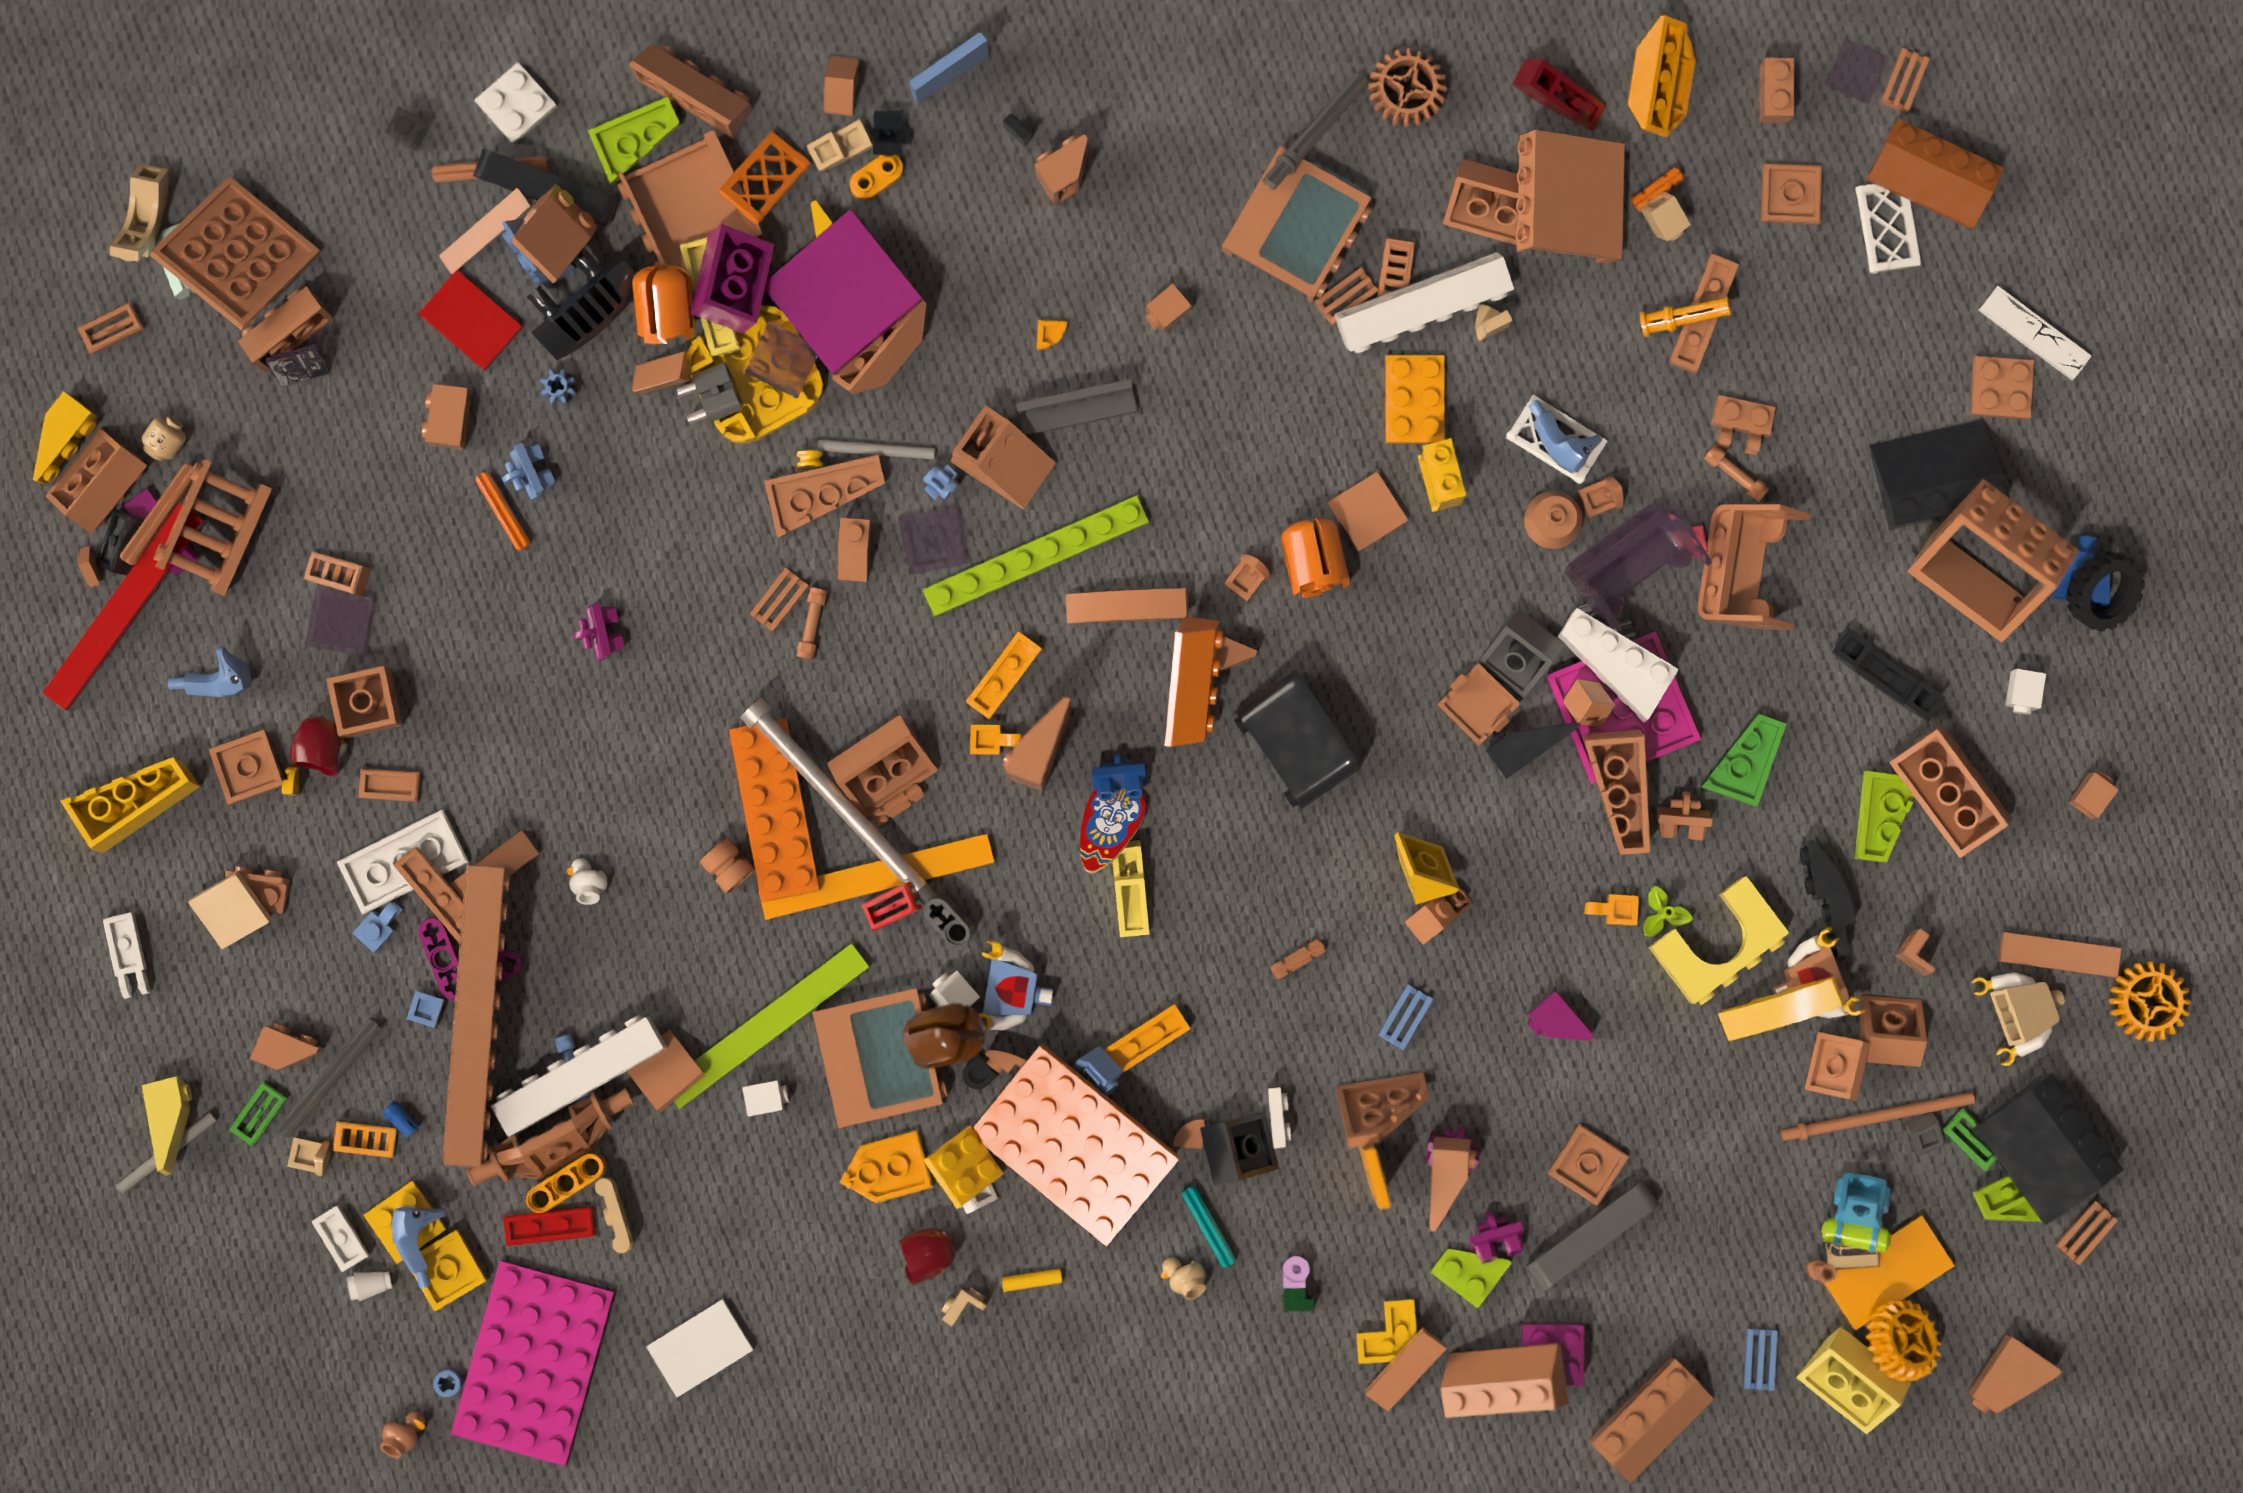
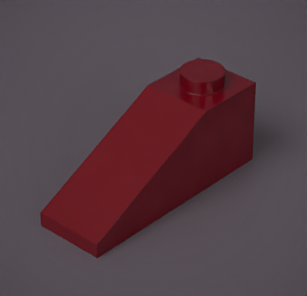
[1512,59,1606,131]

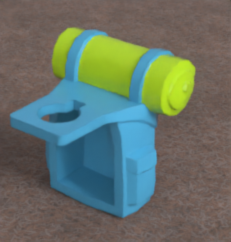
[1821,1172,1891,1253]

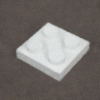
[474,62,557,145]

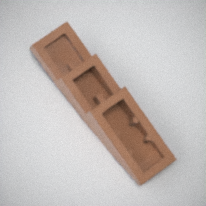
[1066,588,1189,624]

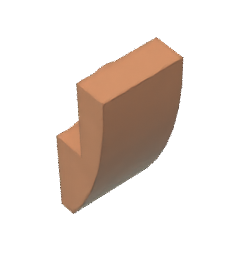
[985,1050,1028,1074]

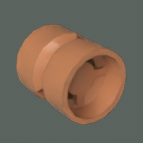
[699,838,755,894]

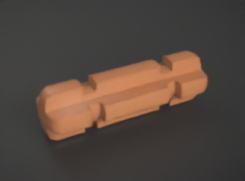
[871,784,924,826]
[1271,939,1326,979]

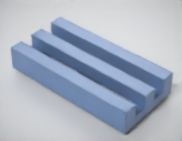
[1378,984,1433,1050]
[1743,1328,1778,1391]

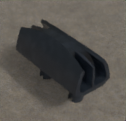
[526,247,636,360]

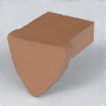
[1577,476,1624,519]
[1224,554,1271,602]

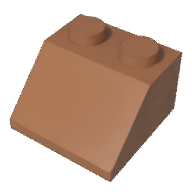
[1859,995,1927,1067]

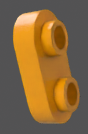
[850,155,903,200]

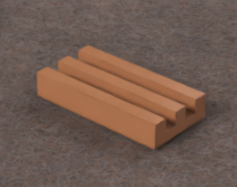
[1880,48,1930,113]
[1314,267,1379,326]
[78,302,144,355]
[750,568,809,633]
[2055,1200,2118,1265]

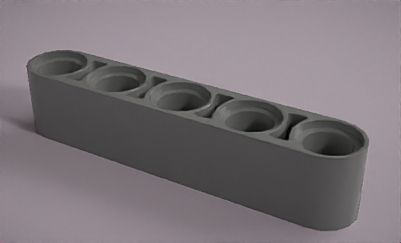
[1525,1180,1659,1291]

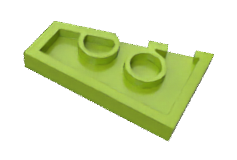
[588,97,681,185]

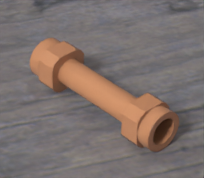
[1704,445,1769,502]
[796,588,828,660]
[1806,1259,1837,1283]

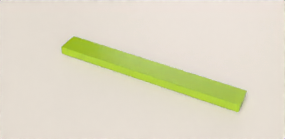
[674,944,870,1109]

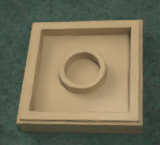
[188,871,272,949]

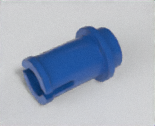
[382,1101,420,1138]

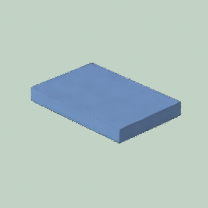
[909,33,989,104]

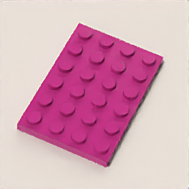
[451,1260,615,1466]

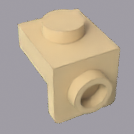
[941,1287,988,1326]

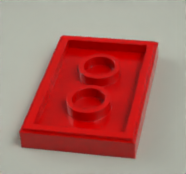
[418,270,523,371]

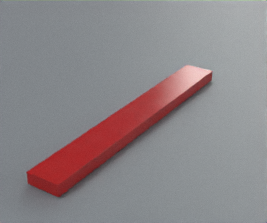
[42,503,205,711]

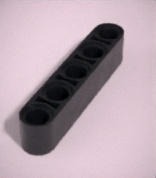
[473,148,618,226]

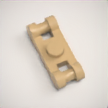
[595,1177,634,1253]

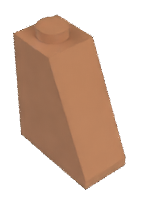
[1967,1335,2062,1414]

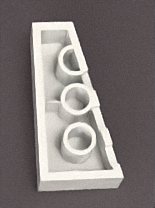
[1558,608,1679,723]

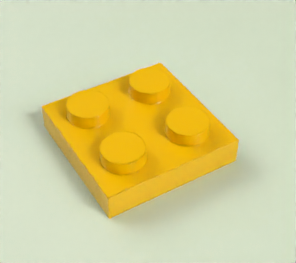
[923,1126,1004,1209]
[364,1181,447,1264]
[413,1229,488,1312]

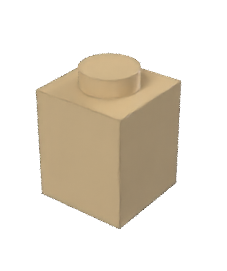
[1640,192,1691,241]

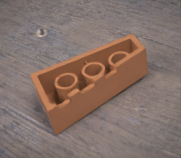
[1582,730,1650,855]

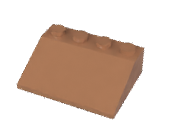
[1003,697,1072,791]

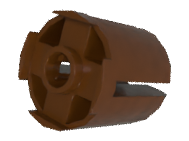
[903,1003,985,1069]

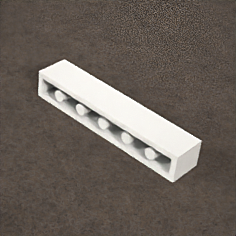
[1334,252,1514,353]
[491,1015,668,1137]

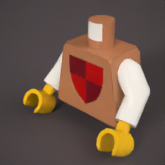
[1773,927,1866,1018]

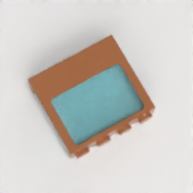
[1221,146,1373,303]
[812,988,948,1128]

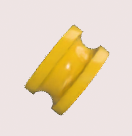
[797,450,823,469]

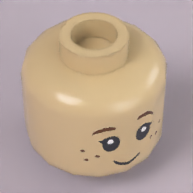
[141,416,186,461]

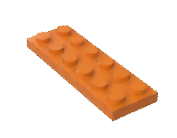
[729,718,820,903]

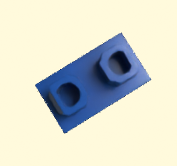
[1092,753,1146,801]

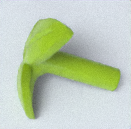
[1643,886,1693,937]

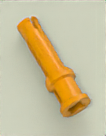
[1640,297,1732,338]

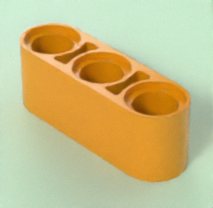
[526,1153,607,1213]

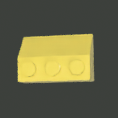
[1796,1327,1911,1434]

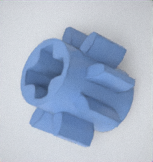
[540,369,576,406]
[923,464,959,500]

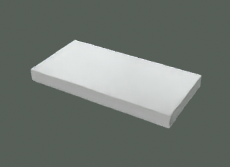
[337,809,469,915]

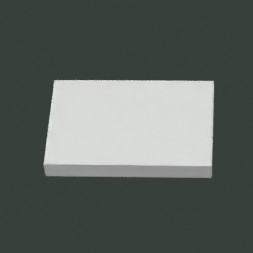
[646,1299,754,1397]

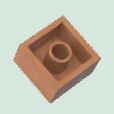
[326,666,403,739]

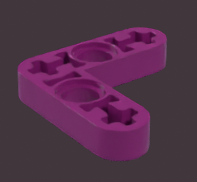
[418,918,523,1000]

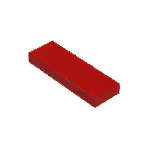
[503,1206,596,1246]

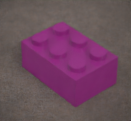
[690,224,774,334]

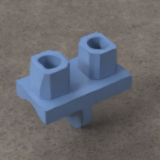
[502,443,555,501]

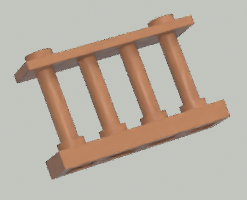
[153,459,272,596]

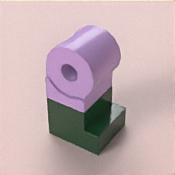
[1283,1256,1314,1312]

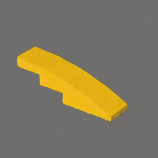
[1718,977,1845,1041]

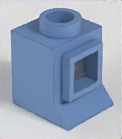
[1073,1046,1123,1096]

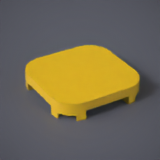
[687,304,824,444]

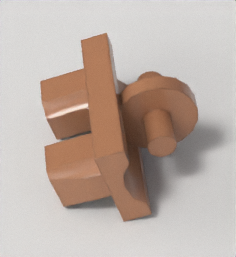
[1656,791,1713,840]

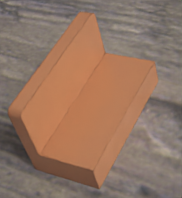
[1894,929,1935,976]

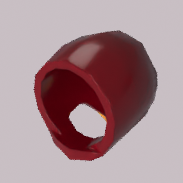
[290,716,346,777]
[899,1228,955,1286]

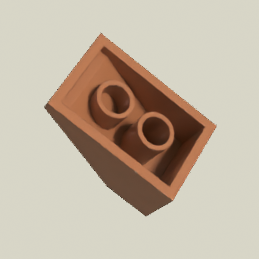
[511,184,598,283]

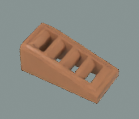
[1377,239,1415,298]
[304,551,372,596]

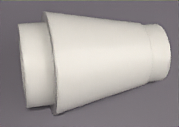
[347,1271,392,1302]

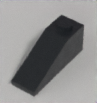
[1486,722,1581,779]

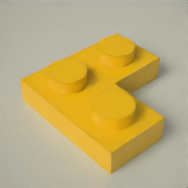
[1356,1299,1417,1364]

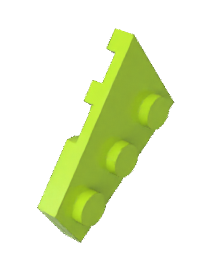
[1855,771,1914,863]

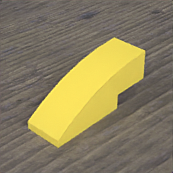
[1113,840,1149,937]

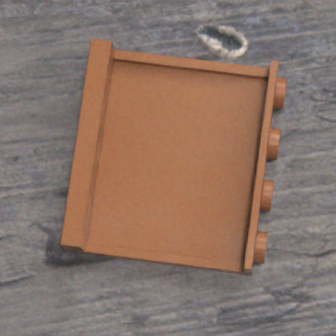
[617,130,765,270]
[1515,130,1625,263]

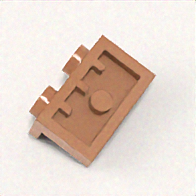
[225,866,290,914]

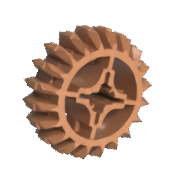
[1368,48,1447,128]

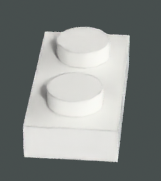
[1268,1087,1291,1148]
[311,1205,370,1272]

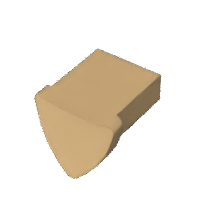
[1475,304,1513,341]
[287,1137,331,1177]

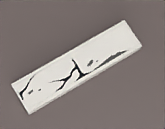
[1979,286,2091,380]

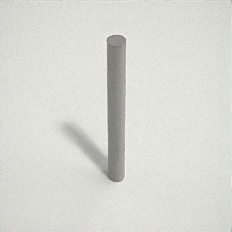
[818,439,935,460]
[116,1111,217,1194]

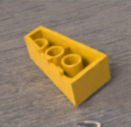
[61,757,200,854]

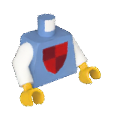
[979,940,1053,1031]

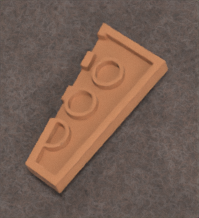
[764,455,885,538]

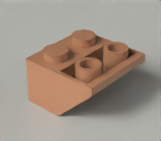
[1035,134,1088,206]

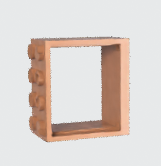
[1907,479,2079,643]

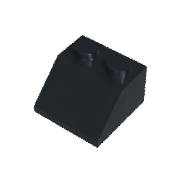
[1200,1112,1278,1186]

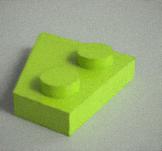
[1972,1176,2042,1222]
[1430,1248,1512,1308]

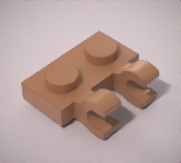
[1711,395,1776,456]

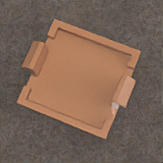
[1437,663,1520,746]

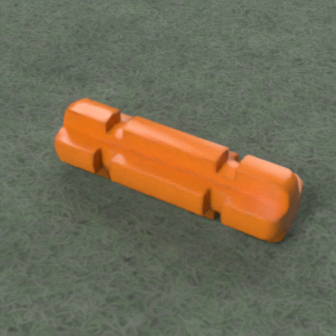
[1631,167,1684,212]

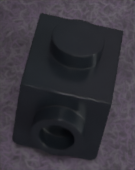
[873,111,904,156]

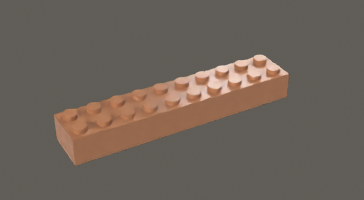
[442,864,509,1167]

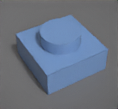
[407,991,446,1028]

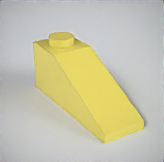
[142,1076,192,1176]

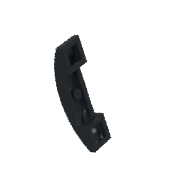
[1831,628,1946,722]

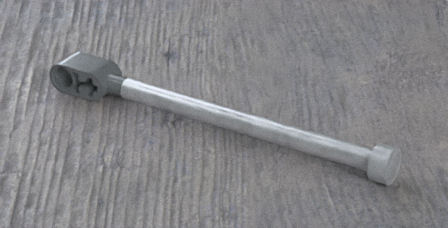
[740,698,975,947]

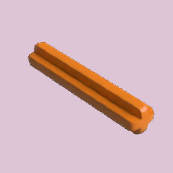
[475,471,531,551]

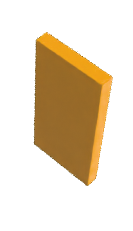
[1824,1215,1954,1330]

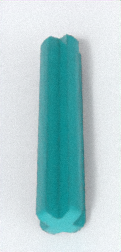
[1182,1186,1236,1268]

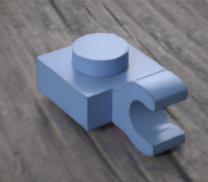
[352,902,403,953]

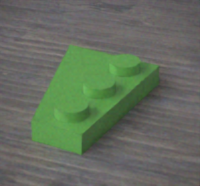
[1700,714,1787,807]

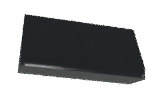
[95,509,144,576]

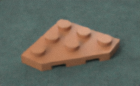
[1336,1072,1429,1148]

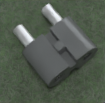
[676,362,744,425]

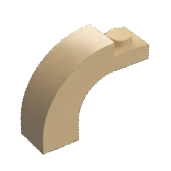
[110,163,169,262]

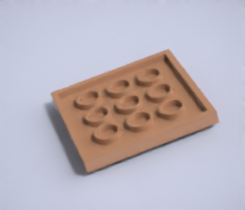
[150,176,320,331]

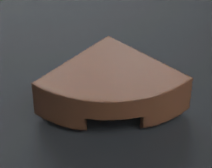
[78,546,100,587]
[1173,1119,1205,1149]

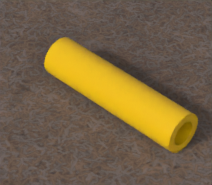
[1002,1268,1063,1292]

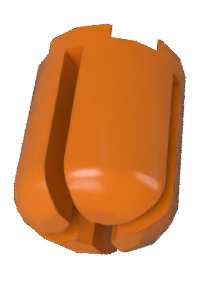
[632,264,696,344]
[1281,518,1350,598]

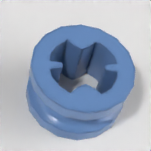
[433,1369,462,1397]

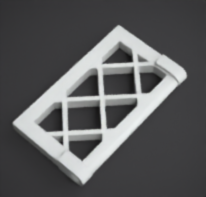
[1855,184,1921,274]
[1506,395,1607,484]

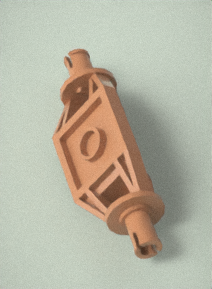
[466,1088,634,1187]

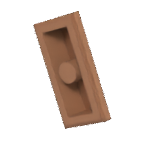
[632,352,692,394]

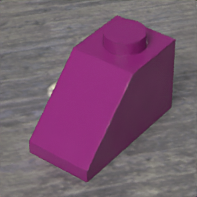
[1527,992,1595,1041]

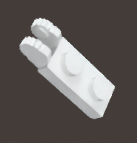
[103,912,150,999]

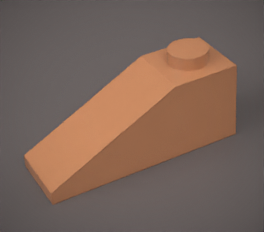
[1430,1137,1476,1231]

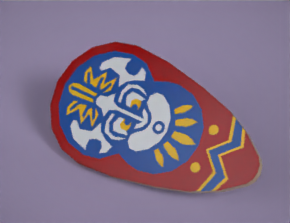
[1079,787,1146,873]

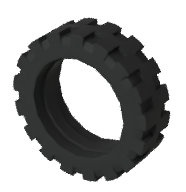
[2066,551,2145,631]

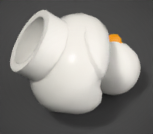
[567,858,607,905]

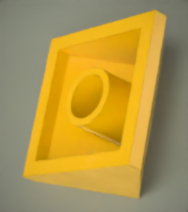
[1394,832,1459,905]

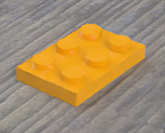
[1385,355,1445,444]

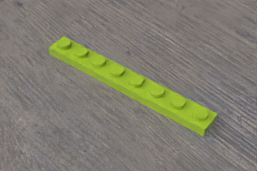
[923,496,1149,617]

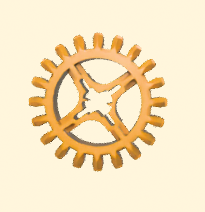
[2109,961,2191,1042]
[1865,1300,1942,1382]

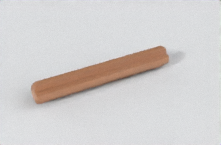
[432,156,548,182]
[120,463,193,565]

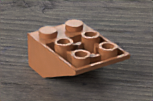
[951,405,1056,510]

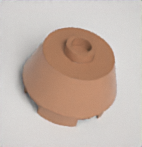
[1524,491,1583,549]

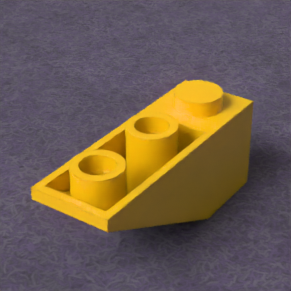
[33,391,98,485]

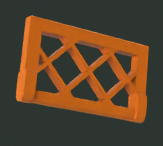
[718,131,811,224]

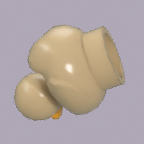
[1161,1257,1206,1300]

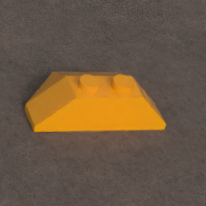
[1628,15,1696,137]

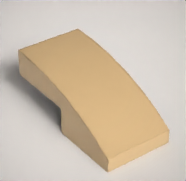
[807,119,873,172]

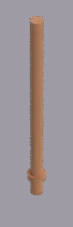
[1781,1092,1975,1141]

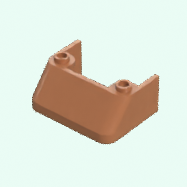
[1698,504,1811,630]

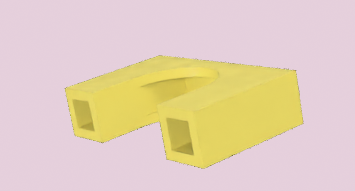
[1648,876,1789,1005]

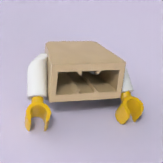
[1971,972,2065,1066]

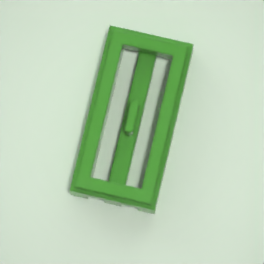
[229,1081,288,1147]
[1941,1108,1996,1171]

